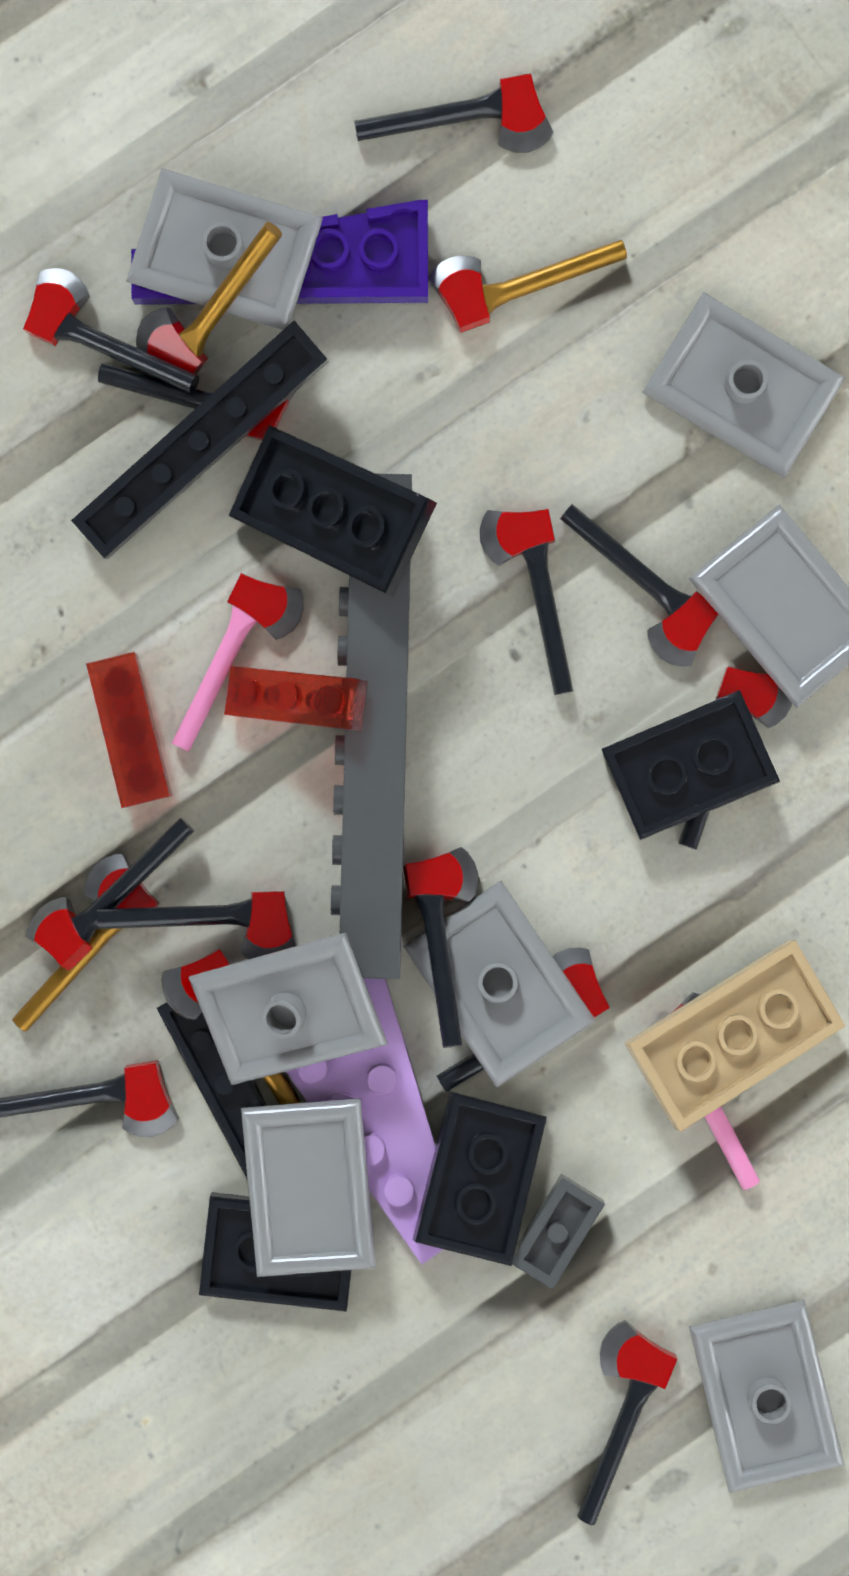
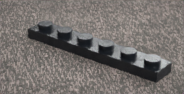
[71,320,329,559]

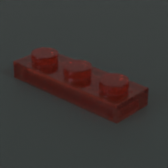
[86,652,173,808]
[224,666,368,732]

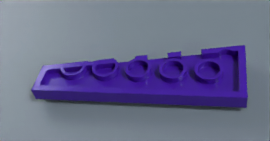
[131,200,428,305]

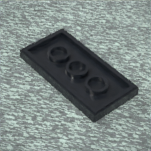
[228,425,437,596]

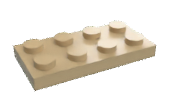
[624,940,845,1132]

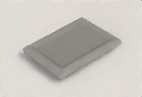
[126,168,323,330]
[642,292,845,478]
[689,505,849,708]
[403,881,596,1088]
[189,932,388,1085]
[241,1098,376,1277]
[689,1299,844,1493]

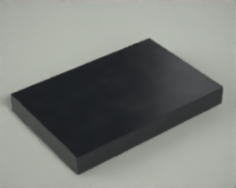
[601,690,780,840]
[412,1091,547,1266]
[199,1192,352,1312]

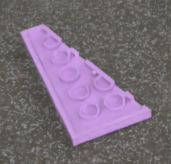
[286,978,443,1265]

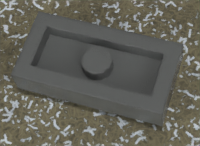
[512,1173,605,1290]

